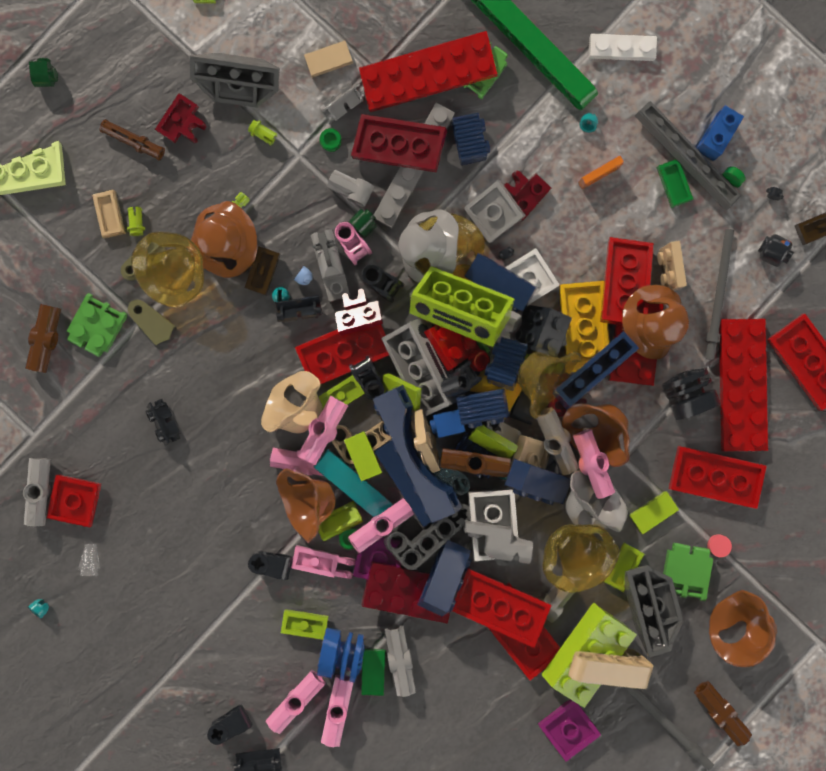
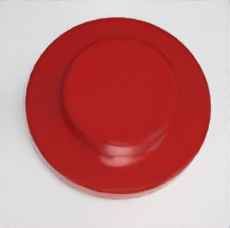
[468,349,490,372]

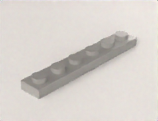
[374,102,455,229]

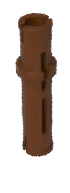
[99,119,165,161]

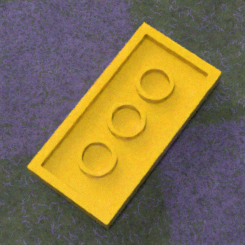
[559,281,610,373]

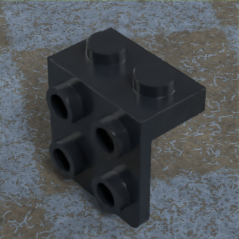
[514,305,572,360]

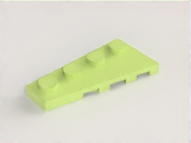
[0,141,66,195]

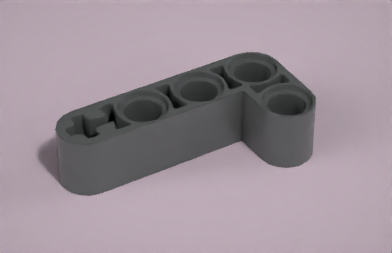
[384,503,471,570]

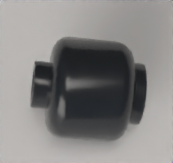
[758,234,794,267]

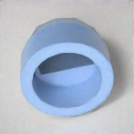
[294,266,313,285]

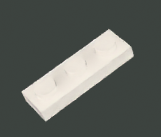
[589,34,657,61]

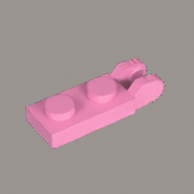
[291,545,356,579]

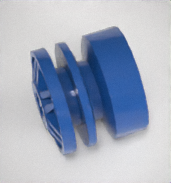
[317,628,365,683]

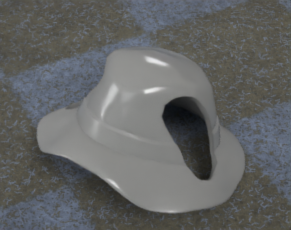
[398,209,459,282]
[566,470,628,532]

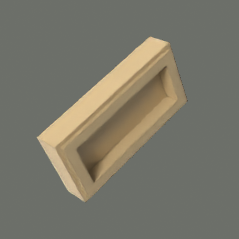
[304,41,353,78]
[92,190,126,239]

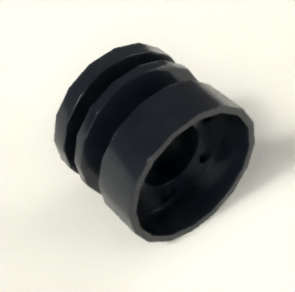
[662,367,721,420]

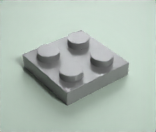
[464,180,526,243]

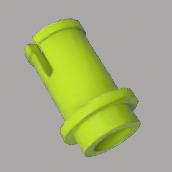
[248,120,278,146]
[127,207,145,236]

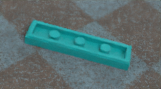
[313,449,394,522]

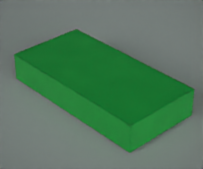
[656,159,694,208]
[362,649,385,696]

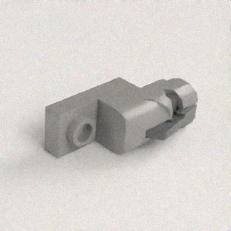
[311,229,351,302]
[464,520,533,565]

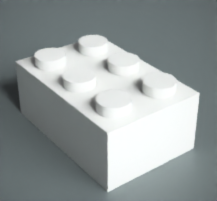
[468,487,518,561]

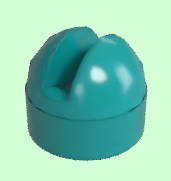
[579,113,598,133]
[272,287,290,302]
[28,599,49,619]

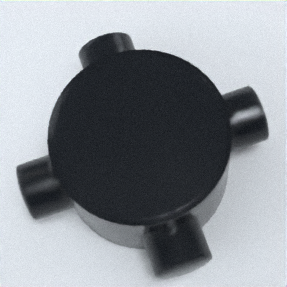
[766,187,784,201]
[498,247,514,261]

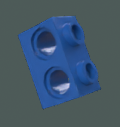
[696,105,744,161]
[429,409,465,438]

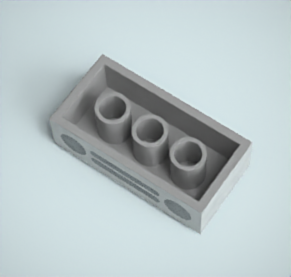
[381,318,465,416]

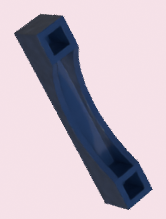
[373,385,462,523]

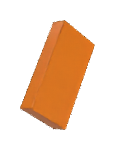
[578,156,624,189]

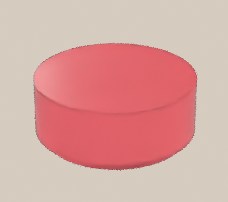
[707,534,732,557]

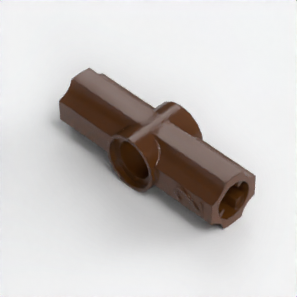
[25,304,61,373]
[440,448,510,478]
[694,681,752,747]

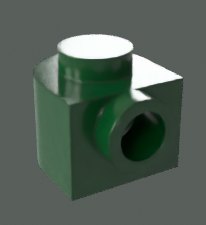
[29,58,58,87]
[348,209,377,239]

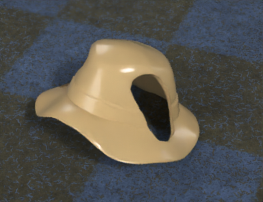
[261,371,323,434]

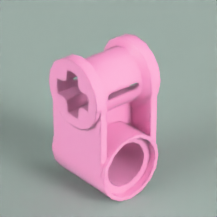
[335,222,372,266]

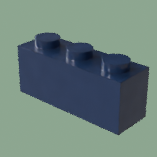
[465,253,538,312]
[505,459,571,505]
[418,540,471,616]

